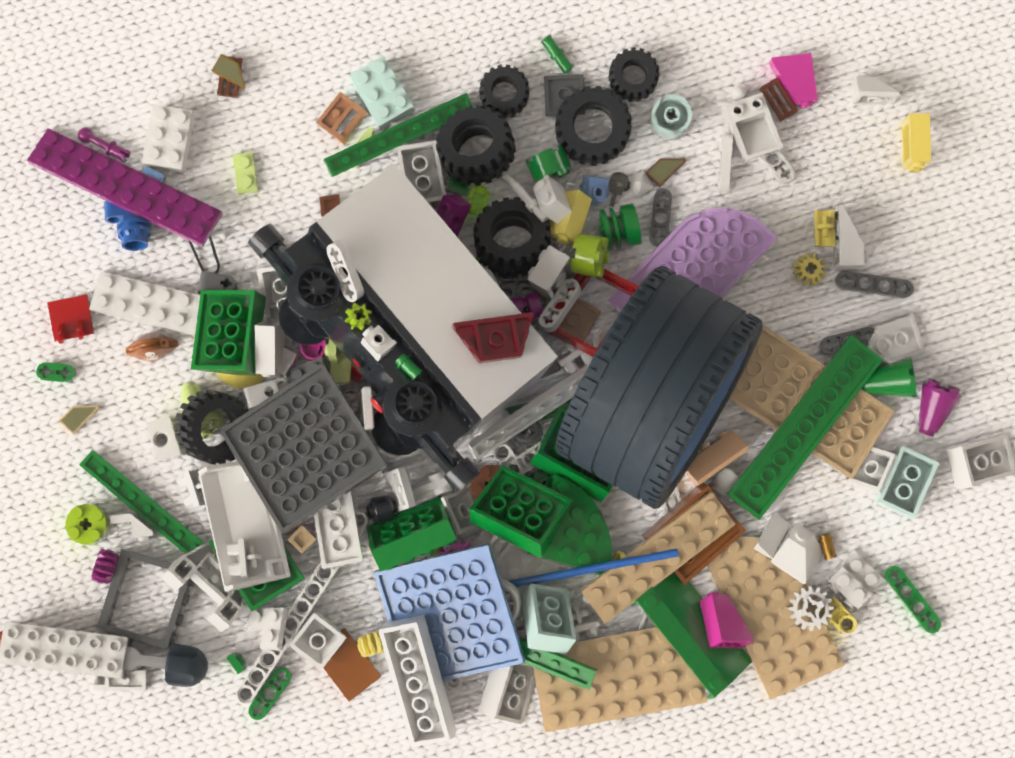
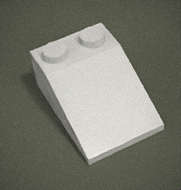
[833,205,868,271]
[527,245,576,302]
[946,434,1015,489]

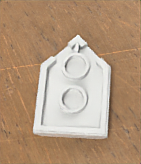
[867,313,926,364]

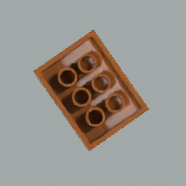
[641,483,746,584]

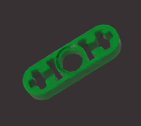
[248,667,292,720]

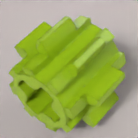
[345,303,372,330]

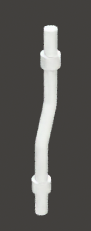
[470,139,548,222]

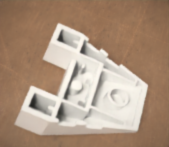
[161,541,245,632]

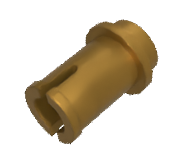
[817,533,837,560]

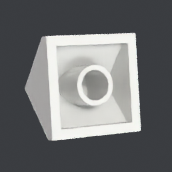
[848,447,897,494]
[441,487,478,536]

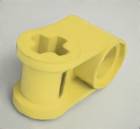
[820,596,857,634]

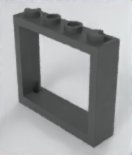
[96,549,194,649]

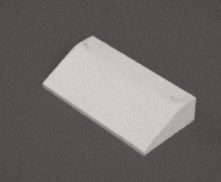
[198,461,291,592]

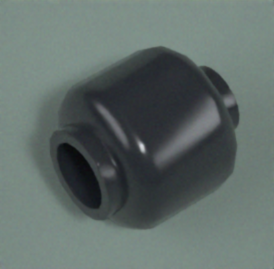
[366,495,397,523]

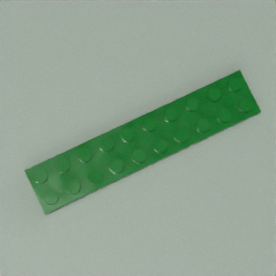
[726,334,883,520]

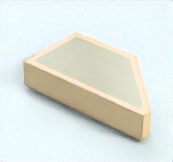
[59,405,100,435]

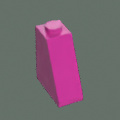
[769,53,818,109]
[700,592,754,648]

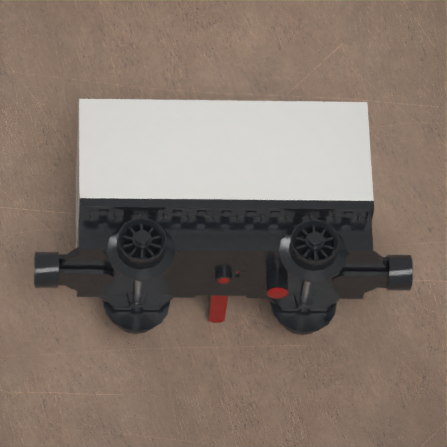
[248,163,558,492]

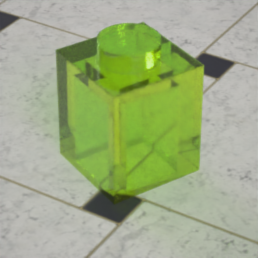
[467,185,490,216]

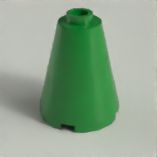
[862,357,917,398]

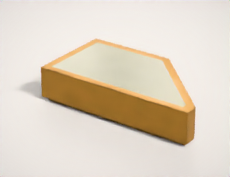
[211,54,246,90]

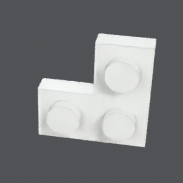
[247,608,288,650]

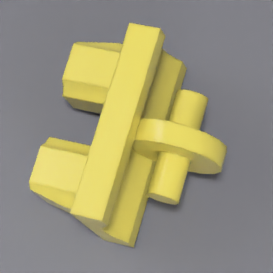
[814,210,835,247]

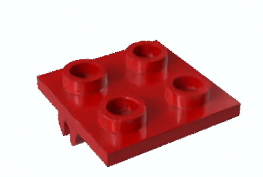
[47,294,95,344]

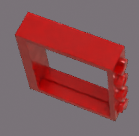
[545,269,638,357]

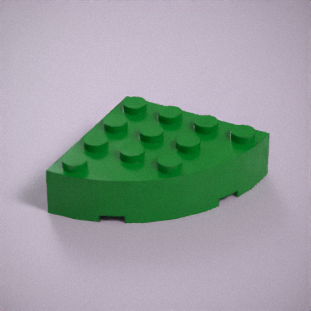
[527,475,612,576]

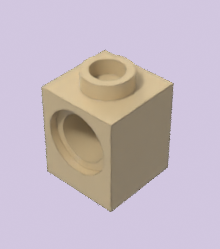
[287,525,317,554]

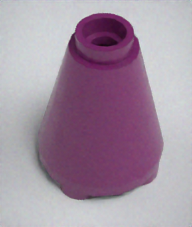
[918,378,962,437]

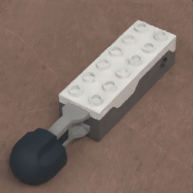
[0,622,208,687]

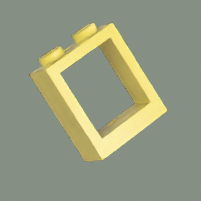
[902,113,931,173]

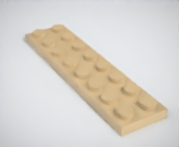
[580,491,736,624]

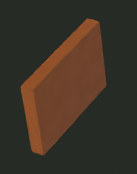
[323,628,382,702]

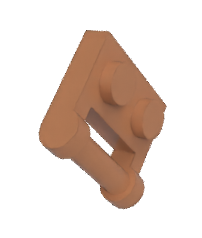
[316,91,369,145]

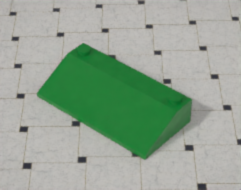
[631,572,752,700]

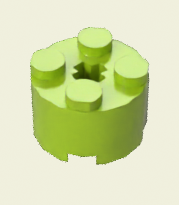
[571,234,610,277]
[65,504,111,545]

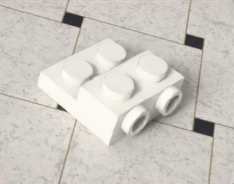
[826,551,885,609]

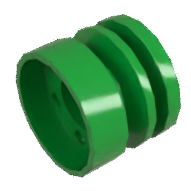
[598,203,642,252]

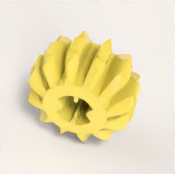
[792,252,827,287]
[357,631,384,657]

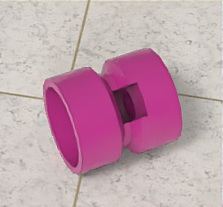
[300,340,327,361]

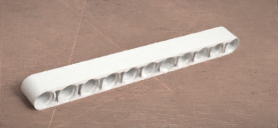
[236,512,369,703]

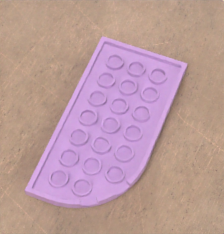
[607,208,778,312]

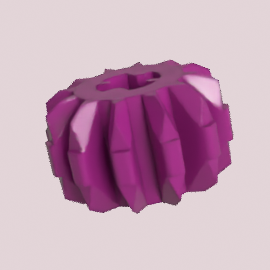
[91,549,119,584]

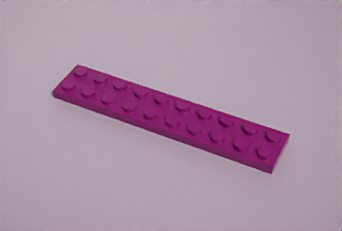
[27,128,223,247]

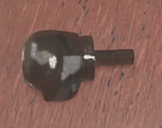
[609,172,631,207]

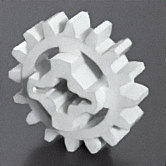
[788,586,834,631]

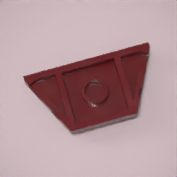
[452,312,534,364]

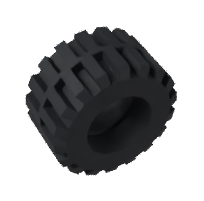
[608,47,660,102]
[479,64,530,119]

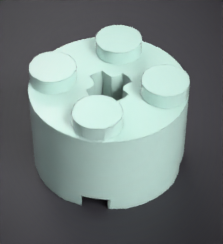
[650,94,692,139]

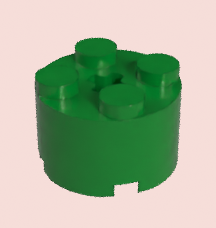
[525,145,572,183]

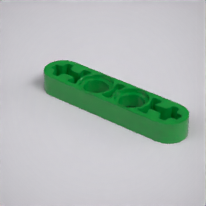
[884,566,941,634]

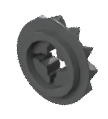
[512,421,544,448]

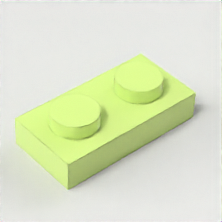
[233,152,258,195]

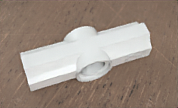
[411,471,452,502]

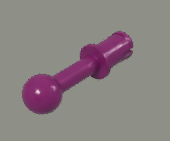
[77,127,131,163]

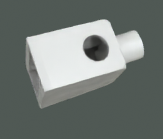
[242,380,289,411]

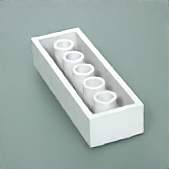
[379,615,457,747]

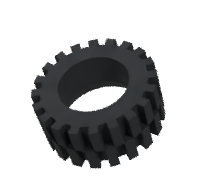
[174,390,249,465]

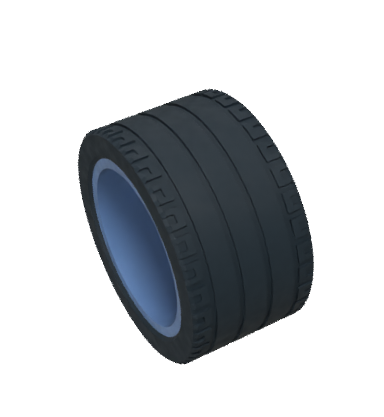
[556,266,763,509]

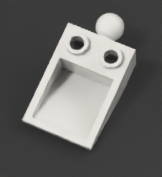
[723,85,783,162]

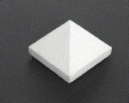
[627,171,654,198]

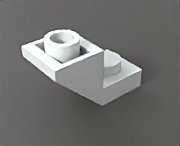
[110,513,156,542]

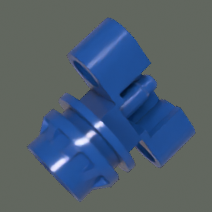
[104,201,152,251]

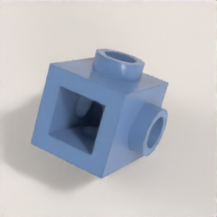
[579,175,609,206]

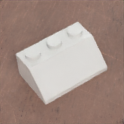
[478,663,535,725]

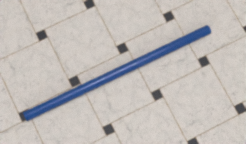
[509,548,679,587]

